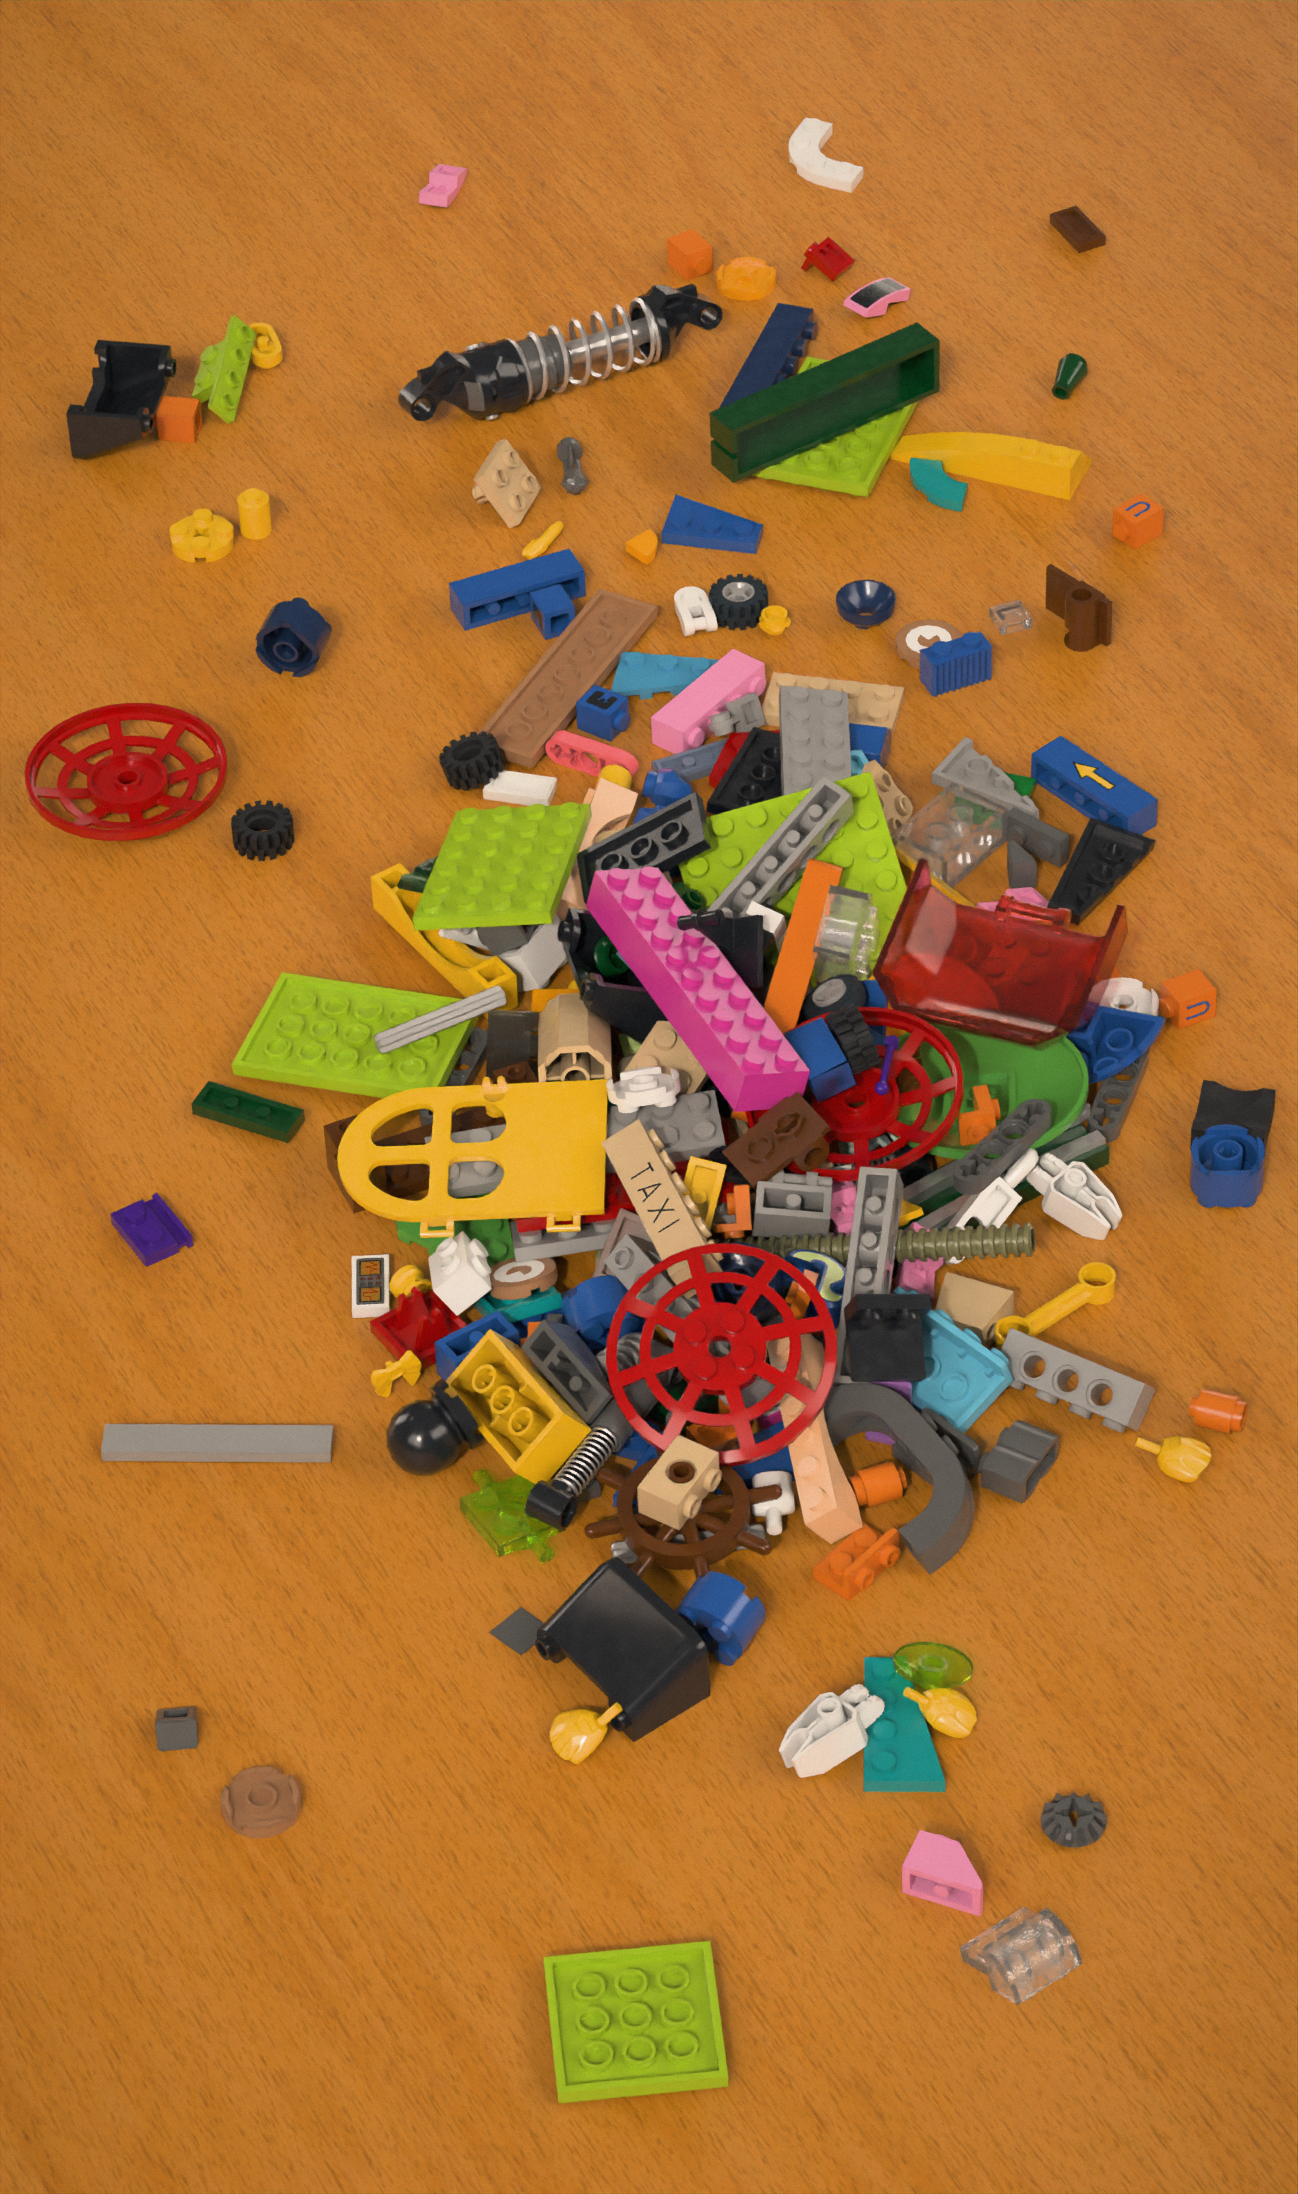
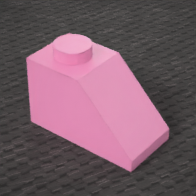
[902,1830,983,1916]

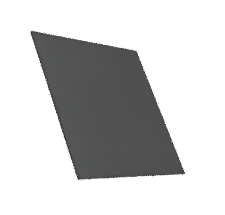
[489,1607,544,1655]

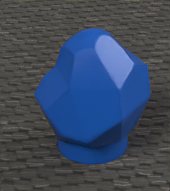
[641,768,693,807]

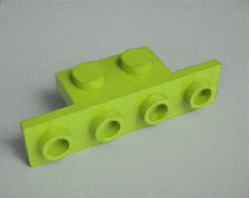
[192,315,256,424]

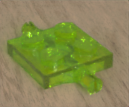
[460,1469,566,1563]

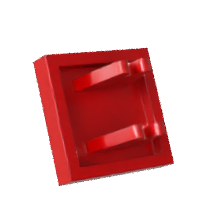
[370,1286,467,1371]

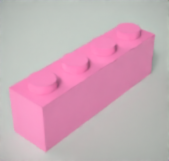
[651,649,766,754]

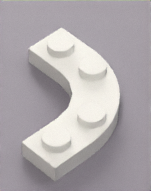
[789,117,863,193]

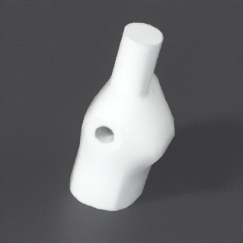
[751,1471,795,1535]

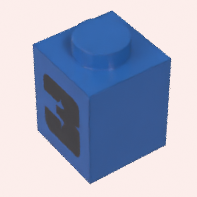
[530,584,575,640]
[576,685,631,742]

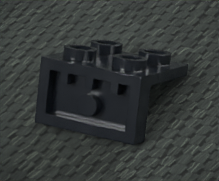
[844,1294,932,1382]

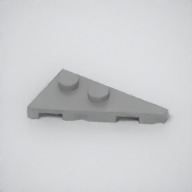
[932,737,1040,820]

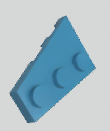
[611,652,719,700]

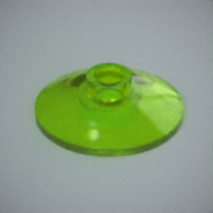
[893,1642,973,1689]

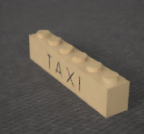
[601,1119,724,1299]

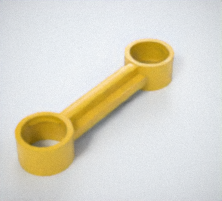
[995,1262,1116,1351]

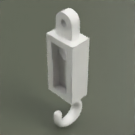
[943,1148,1039,1265]

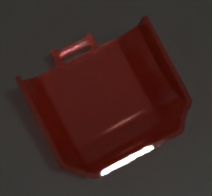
[873,857,1128,1051]

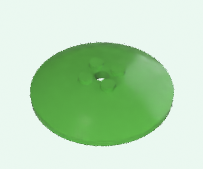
[892,1012,1089,1160]

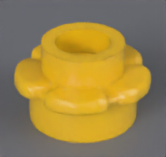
[759,605,791,635]

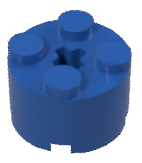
[1190,1124,1265,1208]
[561,1275,645,1356]
[675,1571,766,1666]

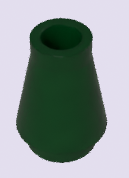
[1052,353,1088,400]

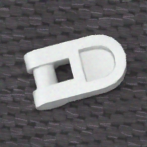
[674,586,717,636]

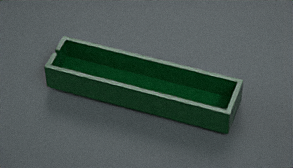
[710,322,940,483]

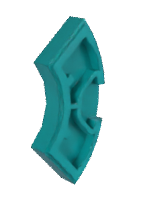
[910,458,968,512]

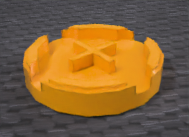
[716,257,776,301]

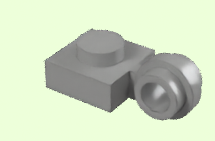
[708,692,766,736]

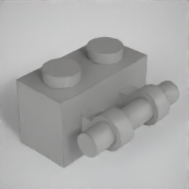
[753,1169,832,1239]

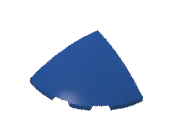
[1052,1005,1166,1084]

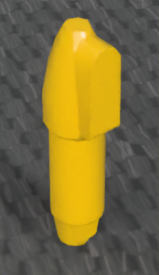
[522,521,564,560]

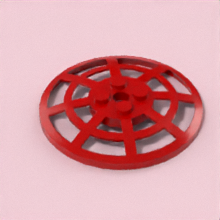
[24,703,228,841]
[745,1007,964,1182]
[606,1244,838,1467]

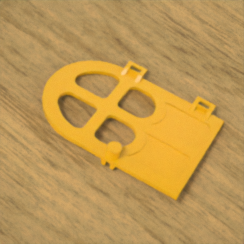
[337,1076,608,1238]

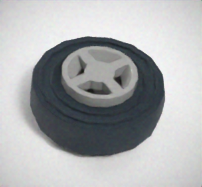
[803,974,867,1020]

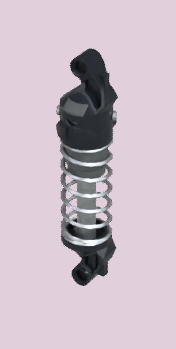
[398,284,723,421]

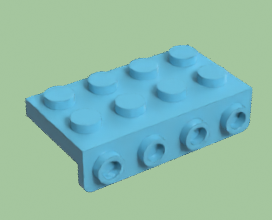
[893,1286,1013,1434]

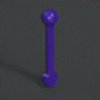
[874,1035,899,1095]

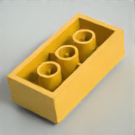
[445,1329,592,1484]

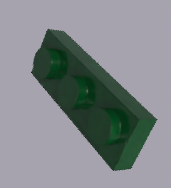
[191,1081,305,1143]

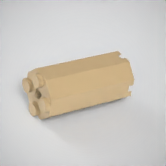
[538,993,612,1082]

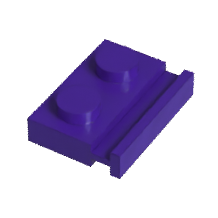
[110,1193,193,1267]

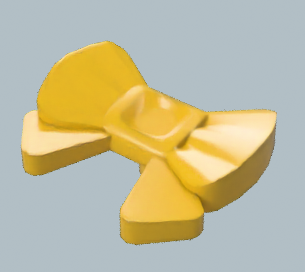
[371,1350,421,1398]

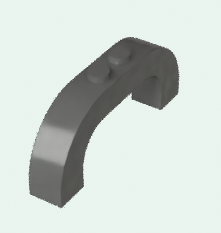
[823,1383,975,1575]

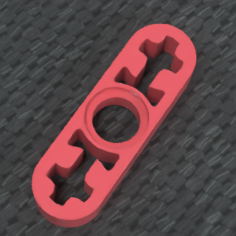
[545,730,639,778]

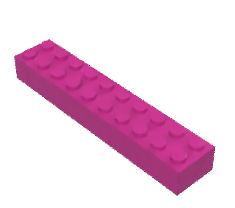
[586,866,810,1112]

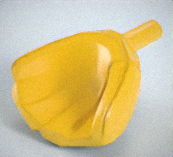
[1134,1436,1212,1483]
[903,1687,977,1739]
[549,1703,623,1764]

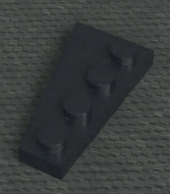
[1046,817,1156,926]

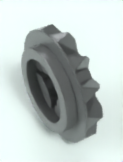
[1041,1790,1107,1848]

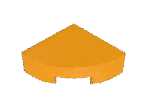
[625,529,658,565]

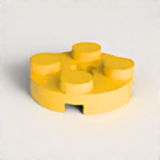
[169,509,234,563]

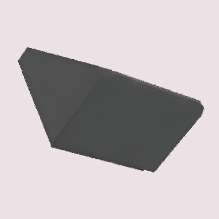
[1007,840,1037,889]
[155,1706,198,1751]

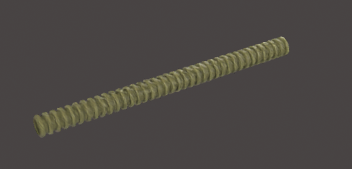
[596,1223,1035,1266]

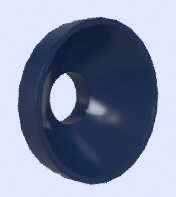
[836,580,896,629]

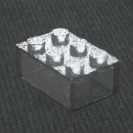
[891,782,1008,888]
[812,885,880,985]

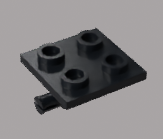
[677,909,763,989]

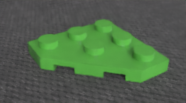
[395,1193,515,1267]

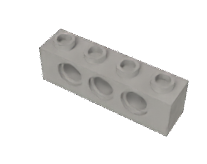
[1000,1328,1156,1433]

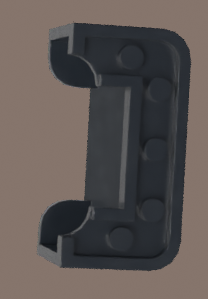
[66,340,177,459]
[557,908,669,1045]
[535,1557,710,1742]

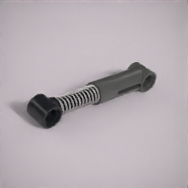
[525,1340,683,1531]

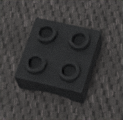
[1190,1080,1276,1150]

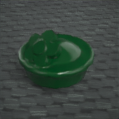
[594,936,629,979]

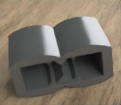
[978,1420,1059,1503]

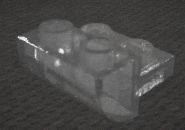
[959,1907,1082,2005]

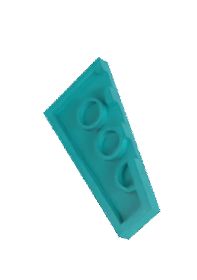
[864,1657,945,1792]

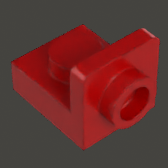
[801,237,855,282]

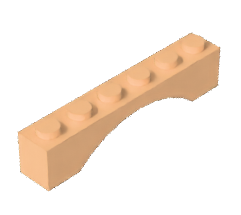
[556,778,638,921]
[766,1333,863,1544]

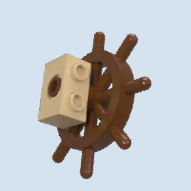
[584,1435,782,1579]

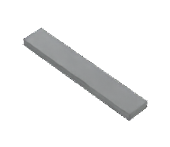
[101,1424,334,1462]

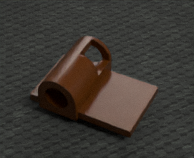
[1046,564,1112,652]
[722,1092,831,1191]

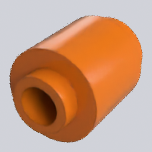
[1189,1388,1248,1434]
[847,1461,907,1508]

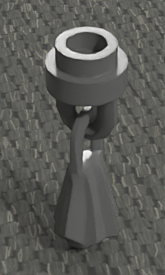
[556,437,589,495]

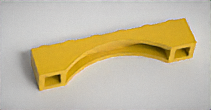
[371,863,518,1020]

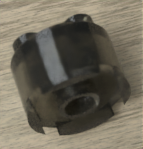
[486,1010,539,1080]

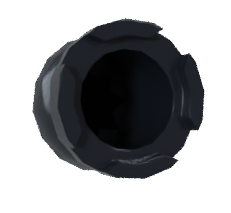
[387,1379,486,1476]

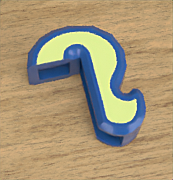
[779,1249,846,1332]

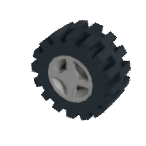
[709,574,768,630]

